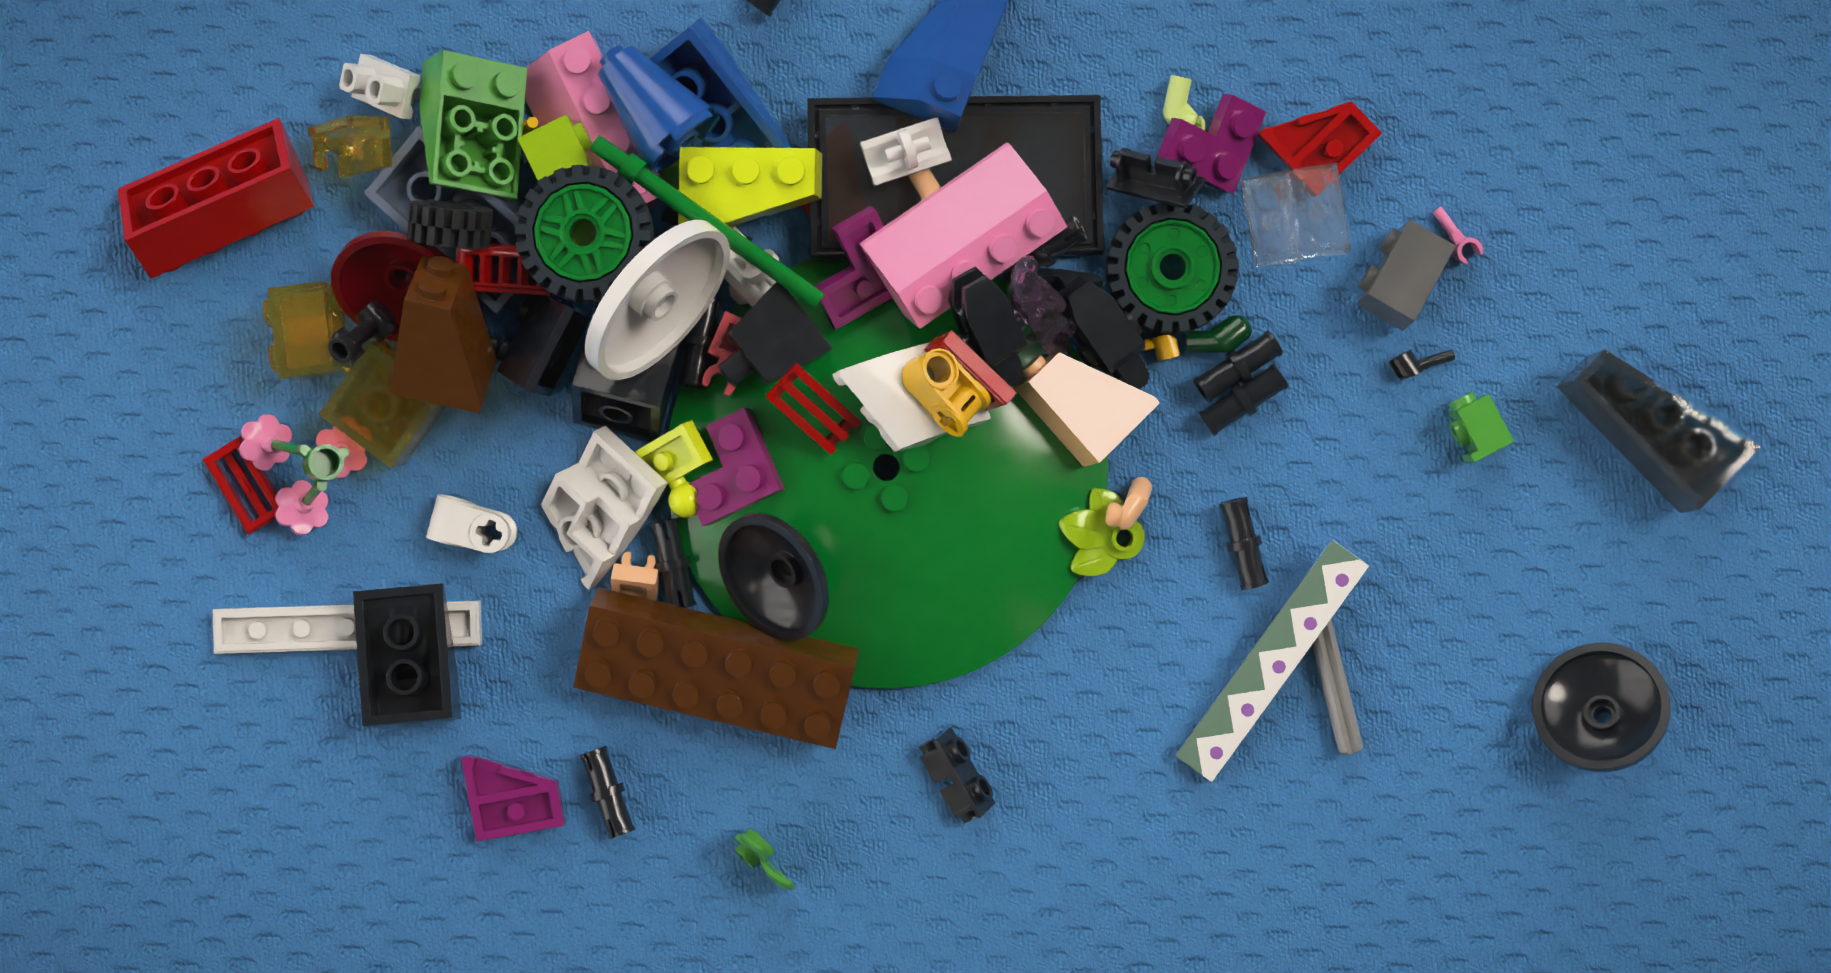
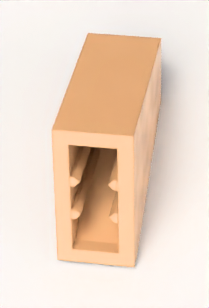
[1014,352,1159,467]

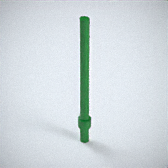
[589,135,825,309]

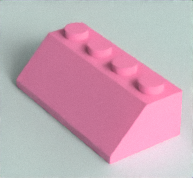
[525,31,663,209]
[859,142,1068,329]

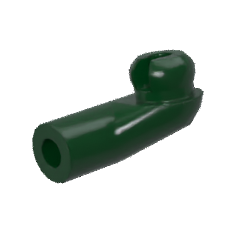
[1186,315,1252,353]

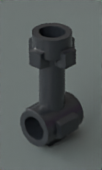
[328,299,400,363]

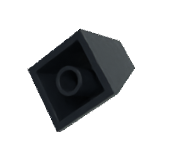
[572,302,684,442]

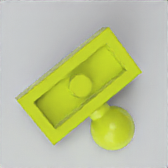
[635,420,713,518]

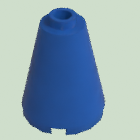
[598,45,720,173]

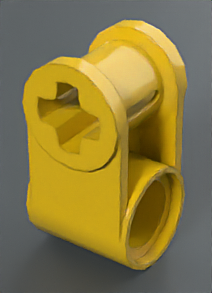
[902,348,991,437]

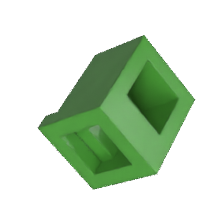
[1449,391,1514,463]

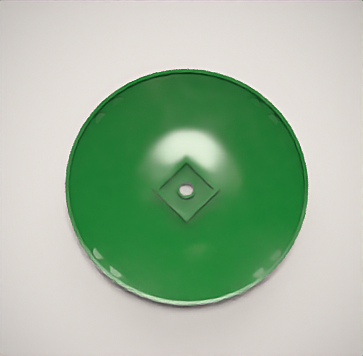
[667,260,1108,689]

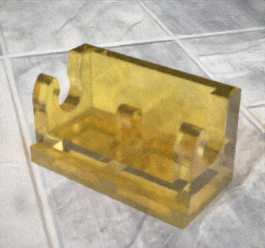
[308,115,392,177]

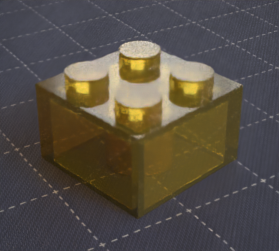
[263,281,351,381]
[319,341,446,468]

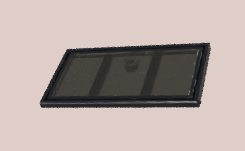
[807,95,1105,260]

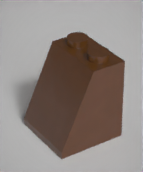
[389,255,497,414]

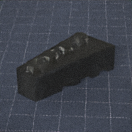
[1557,349,1760,513]

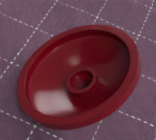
[331,231,448,342]

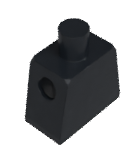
[717,282,832,387]

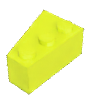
[678,147,822,227]

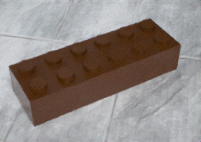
[573,588,859,749]

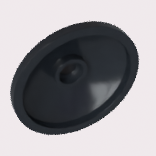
[718,513,829,641]
[1532,643,1671,772]

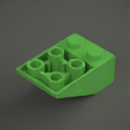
[419,50,527,200]

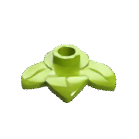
[1058,488,1145,576]

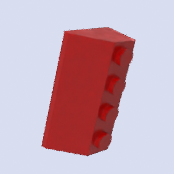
[118,118,314,278]

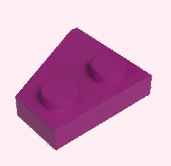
[461,755,566,842]

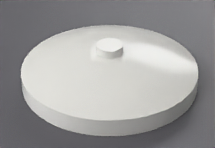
[585,220,730,380]

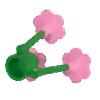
[239,414,369,536]

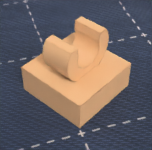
[611,551,659,601]

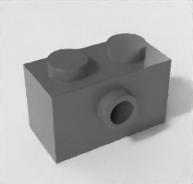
[1357,219,1456,331]

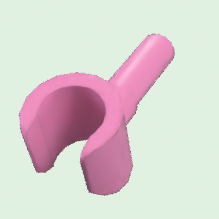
[1433,206,1483,264]

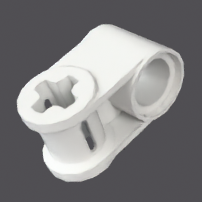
[426,494,518,553]

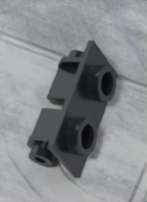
[1106,148,1206,209]
[919,727,996,824]

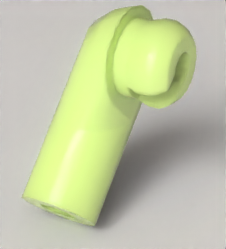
[1163,75,1206,130]

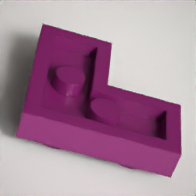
[1155,94,1266,194]
[815,206,892,330]
[689,408,785,526]

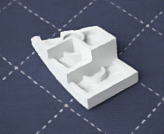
[832,342,991,452]
[541,426,668,590]

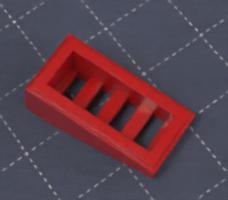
[456,243,552,296]

